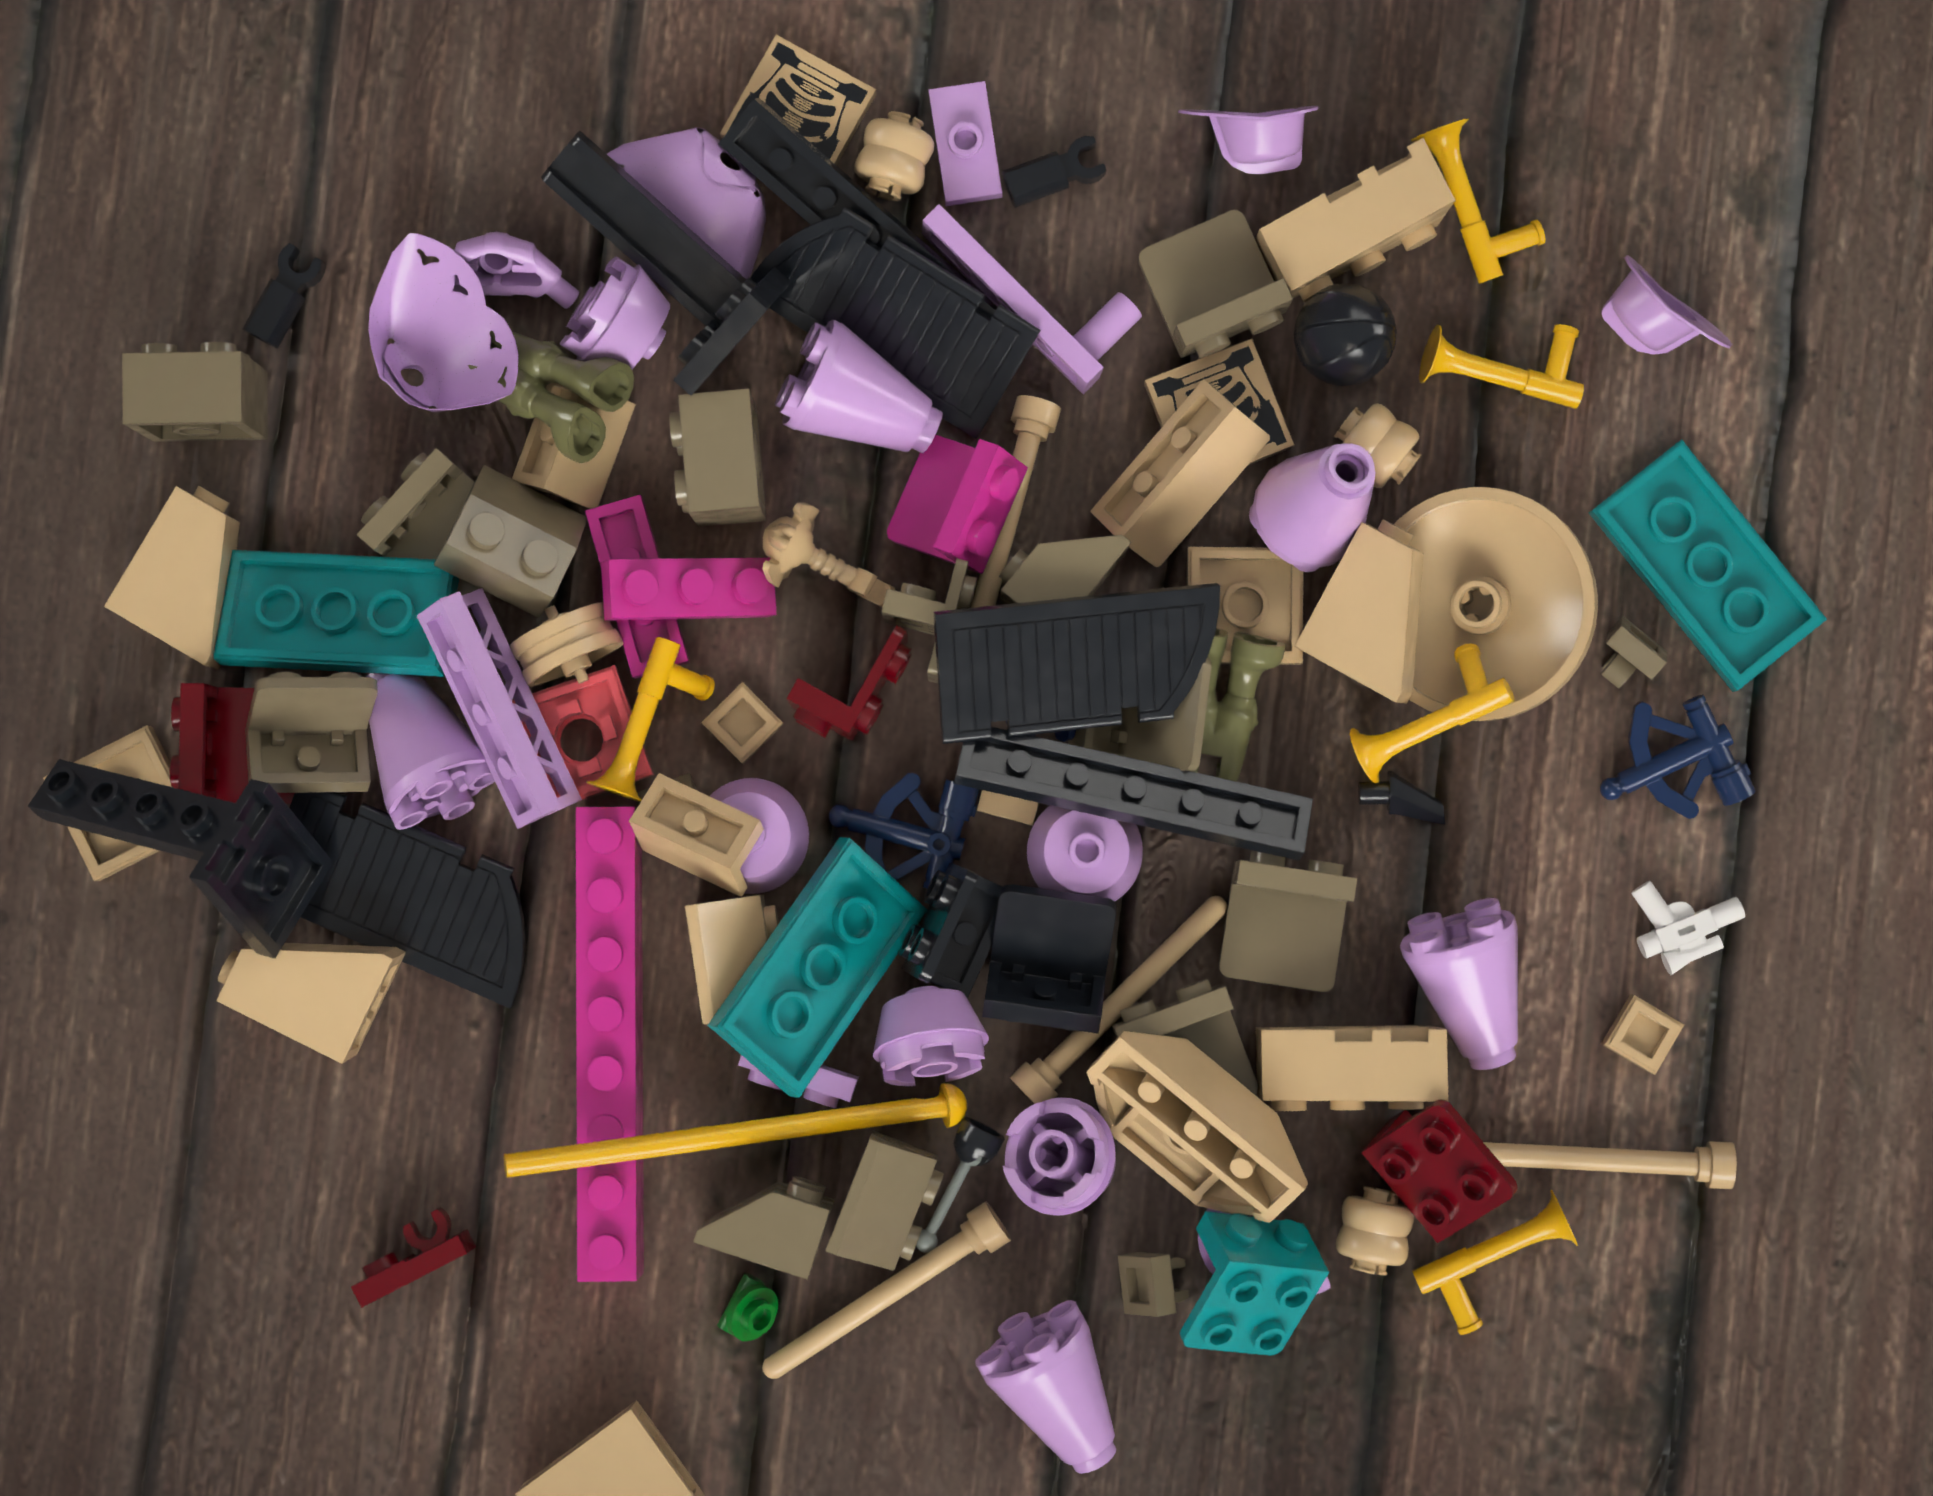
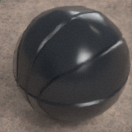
[1293,283,1397,386]

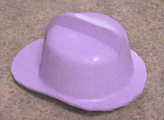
[1178,106,1319,174]
[1601,255,1732,354]

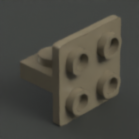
[881,558,977,683]

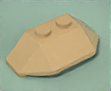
[1087,1031,1308,1223]

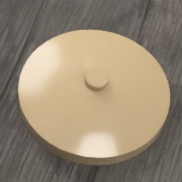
[1394,487,1598,721]

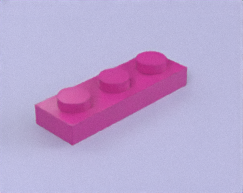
[585,495,690,679]
[601,557,777,621]

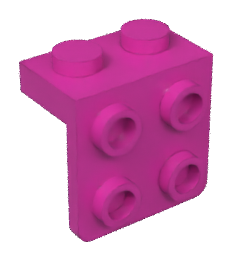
[887,435,1028,574]

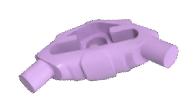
[453,231,579,309]

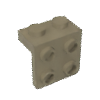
[1138,210,1293,358]
[357,448,480,595]
[1068,657,1211,772]
[245,672,378,793]
[1219,851,1357,992]
[1112,979,1258,1095]

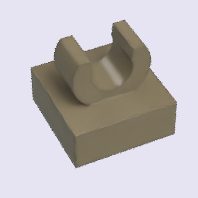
[1601,615,1667,688]
[1118,1252,1189,1317]

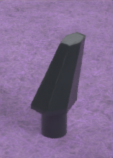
[1358,771,1445,825]

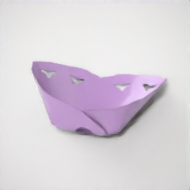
[607,127,766,279]
[368,233,519,412]

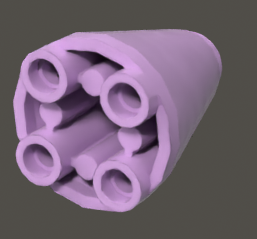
[775,320,943,453]
[1249,443,1376,572]
[366,673,495,830]
[1400,898,1518,1070]
[975,1300,1116,1473]

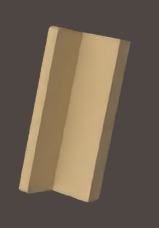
[1090,379,1270,567]

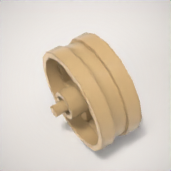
[510,602,624,687]

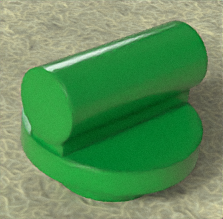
[717,1273,778,1341]

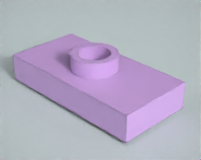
[928,81,1002,206]

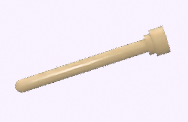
[971,395,1061,608]
[1009,896,1227,1104]
[1483,1141,1737,1189]
[762,1201,1011,1379]

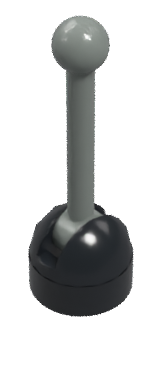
[916,1117,1005,1253]

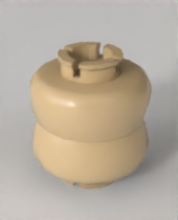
[854,111,934,201]
[1334,403,1421,488]
[1336,1186,1415,1275]

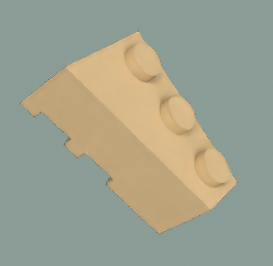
[1255,138,1455,302]
[1256,1025,1448,1111]

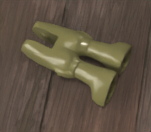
[468,331,634,463]
[1193,628,1286,782]

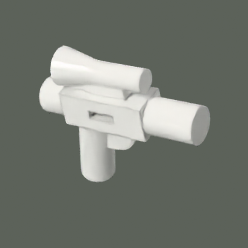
[1631,880,1745,975]

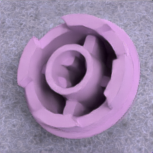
[560,256,670,369]
[710,778,809,894]
[1027,805,1143,902]
[873,986,989,1086]
[1003,1097,1116,1215]

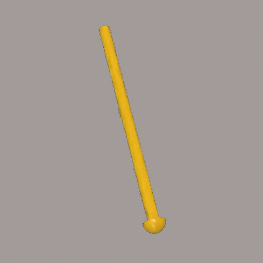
[504,1083,967,1178]

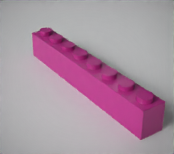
[576,807,644,1282]

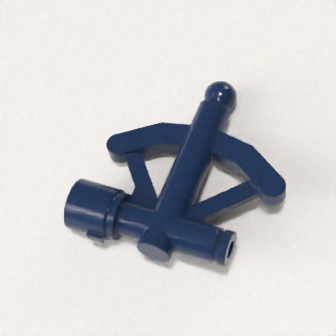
[1600,694,1756,819]
[829,773,979,888]

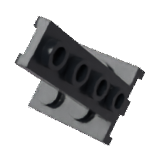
[541,131,792,396]
[28,759,334,959]

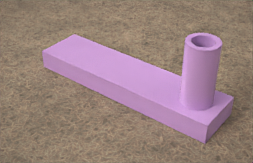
[922,204,1142,394]

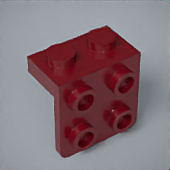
[786,625,912,741]
[170,683,295,804]
[1361,1100,1518,1243]

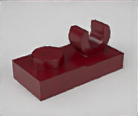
[351,1207,476,1308]

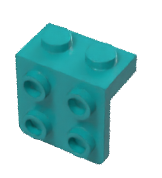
[1180,1211,1329,1356]

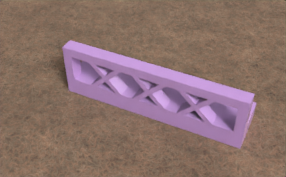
[417,588,582,829]

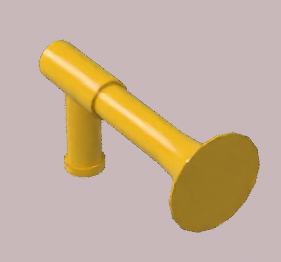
[1411,119,1546,284]
[1419,324,1584,409]
[586,637,715,802]
[1350,643,1515,783]
[1412,1190,1578,1335]

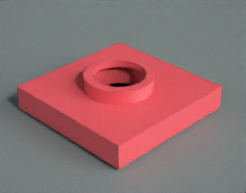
[512,665,654,801]

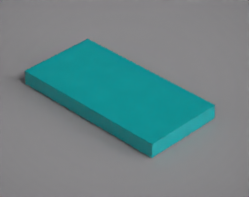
[1589,439,1827,692]
[213,550,459,677]
[708,837,927,1098]

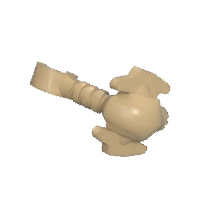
[763,502,895,607]

